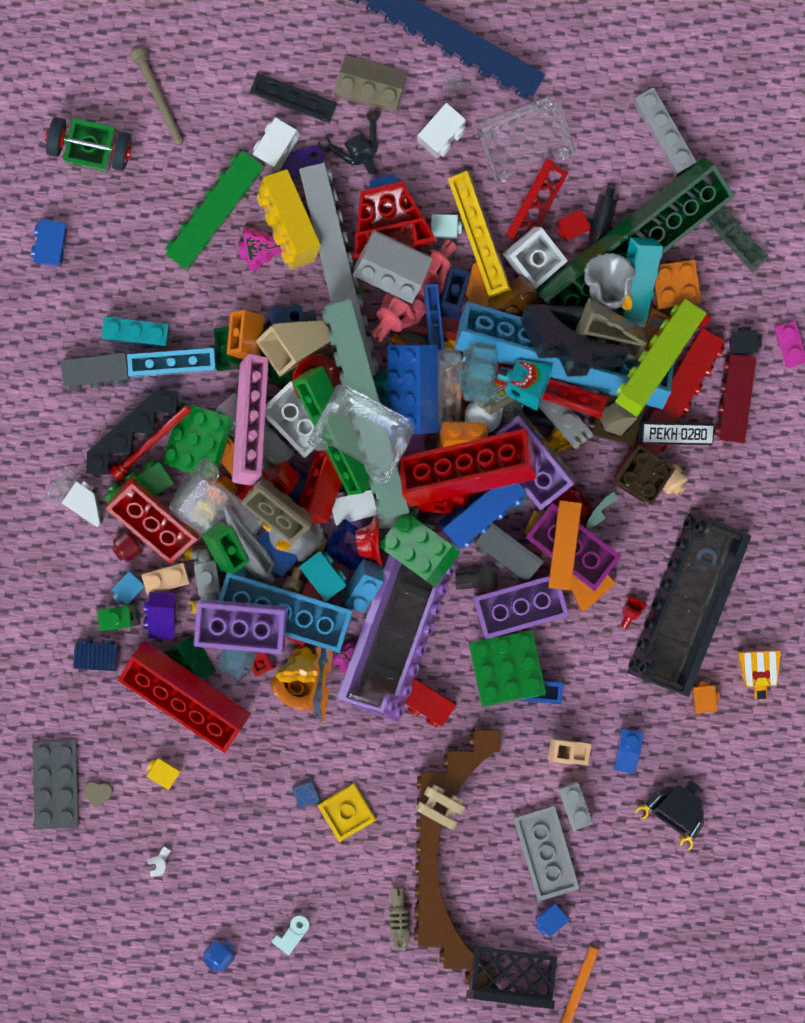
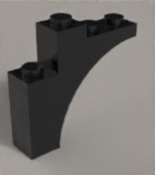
[520,304,630,377]

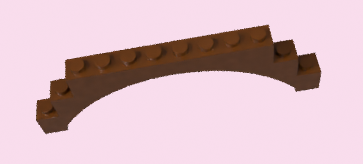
[414,729,501,989]

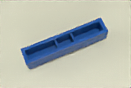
[423,284,445,353]

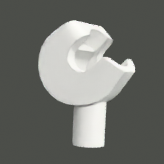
[147,846,171,877]

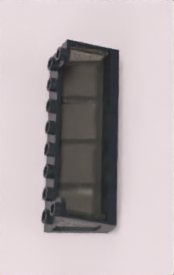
[627,513,751,697]

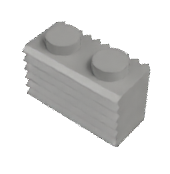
[558,781,593,831]

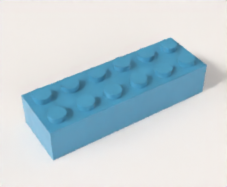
[219,573,354,653]

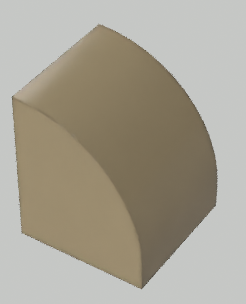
[600,403,637,436]

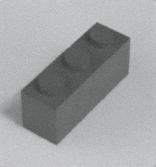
[61,353,130,391]

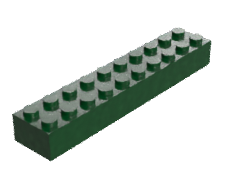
[536,157,735,328]

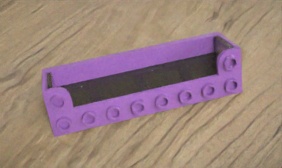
[337,555,455,723]

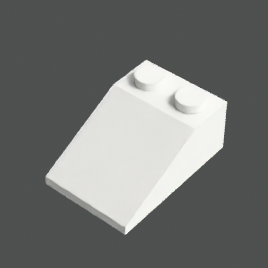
[265,381,322,458]

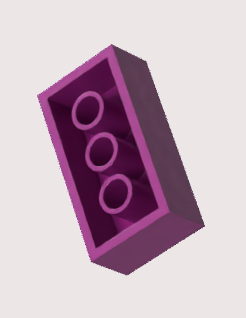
[525,503,622,591]

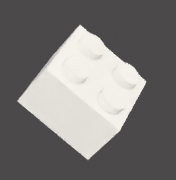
[417,103,466,159]
[502,227,568,289]

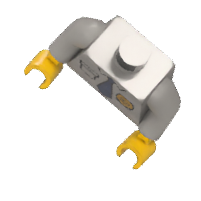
[181,547,223,614]

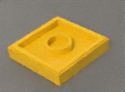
[317,783,376,842]

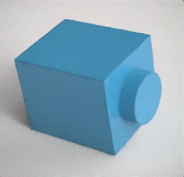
[112,571,145,605]

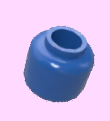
[203,940,235,972]

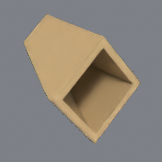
[256,321,331,377]

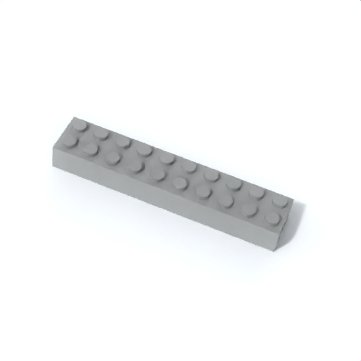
[299,163,379,377]

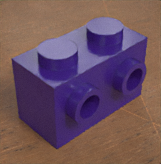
[144,592,176,639]

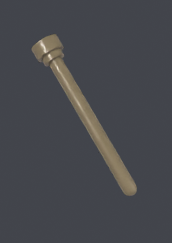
[129,47,183,145]

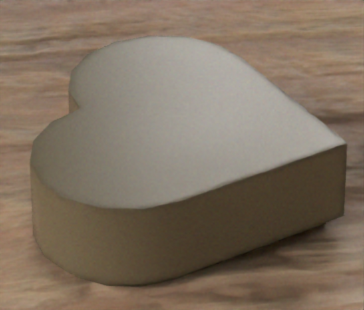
[84,782,113,808]

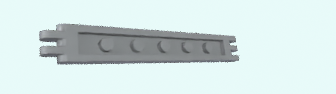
[539,399,593,449]

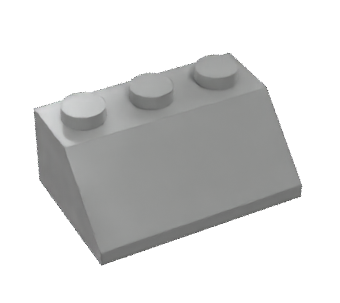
[353,230,432,303]

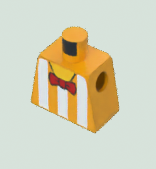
[737,650,781,699]

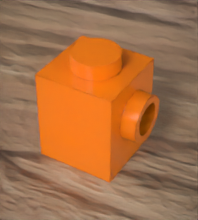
[692,681,720,713]

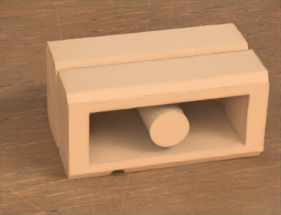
[142,563,191,595]

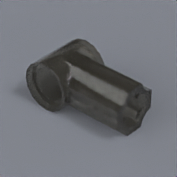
[455,566,498,590]

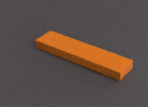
[548,501,582,590]

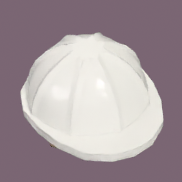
[465,400,503,434]

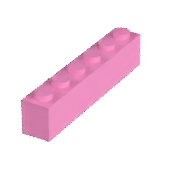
[232,354,268,486]

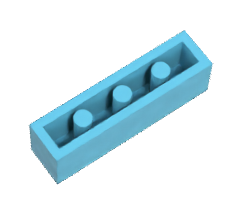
[127,348,217,378]

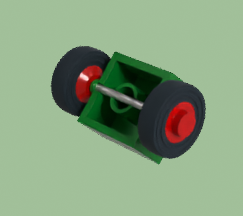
[45,117,133,173]

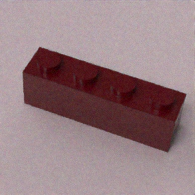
[714,354,756,444]

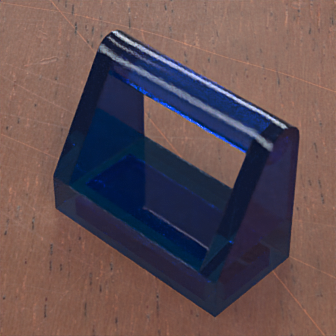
[323,519,370,572]

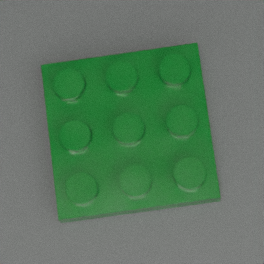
[162,402,234,480]
[468,630,546,708]

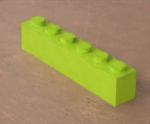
[615,299,707,417]

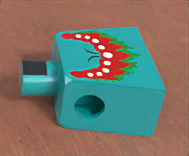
[497,359,552,410]

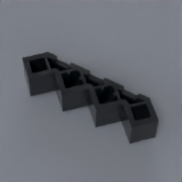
[86,390,179,475]

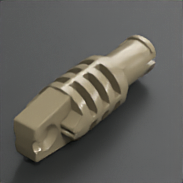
[389,887,409,949]

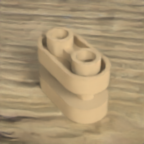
[416,785,466,830]

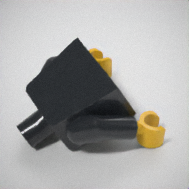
[636,781,704,850]

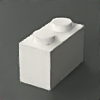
[253,118,301,172]
[332,490,378,525]

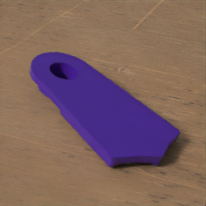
[276,146,325,179]

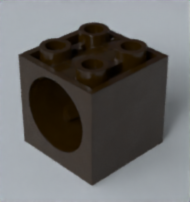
[587,393,646,447]
[612,445,676,506]

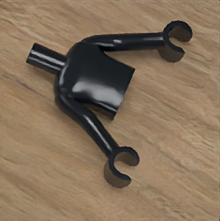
[318,109,379,175]

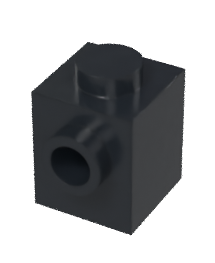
[729,327,762,355]

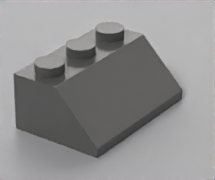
[474,522,543,583]

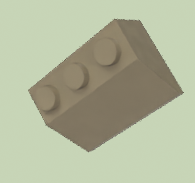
[334,55,408,114]
[241,477,313,544]

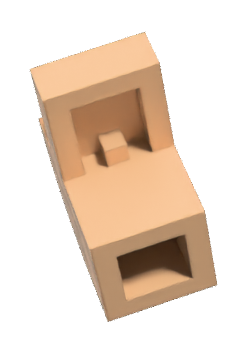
[548,738,591,765]

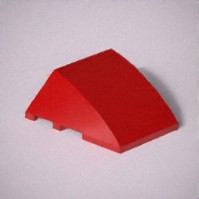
[352,181,437,260]

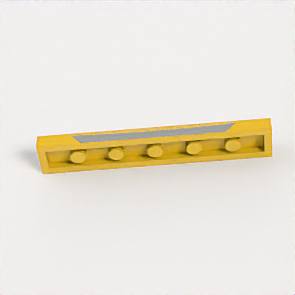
[448,171,511,298]

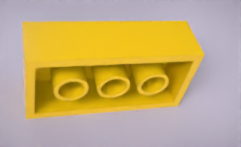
[257,170,321,270]

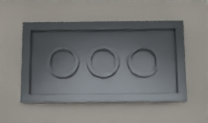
[32,741,79,829]

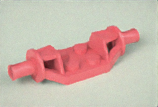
[371,240,457,342]

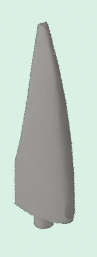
[224,504,275,583]

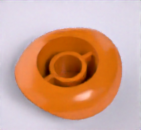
[270,676,318,711]

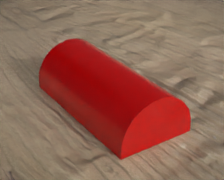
[105,477,199,564]

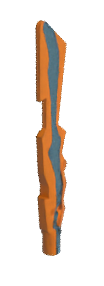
[307,646,333,722]

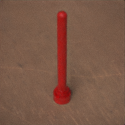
[109,405,191,482]

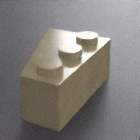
[575,298,647,361]

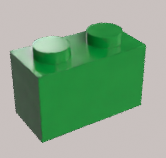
[201,523,249,574]

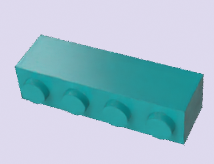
[615,237,663,327]

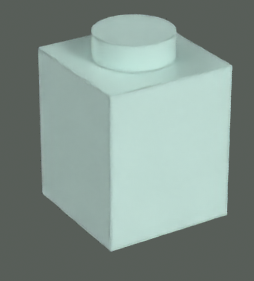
[431,214,462,239]

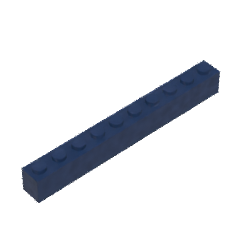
[350,0,545,100]

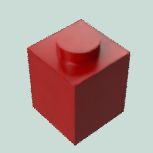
[556,209,591,242]

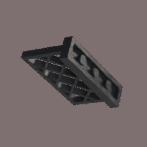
[466,946,557,1009]

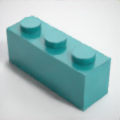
[101,317,170,348]

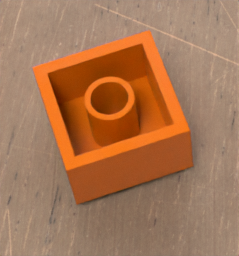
[653,260,701,311]

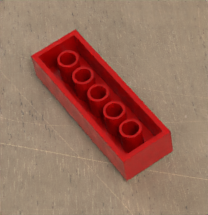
[399,429,537,507]
[117,641,252,753]

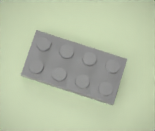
[513,805,579,901]

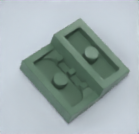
[583,491,619,530]

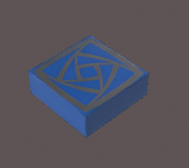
[292,781,320,809]

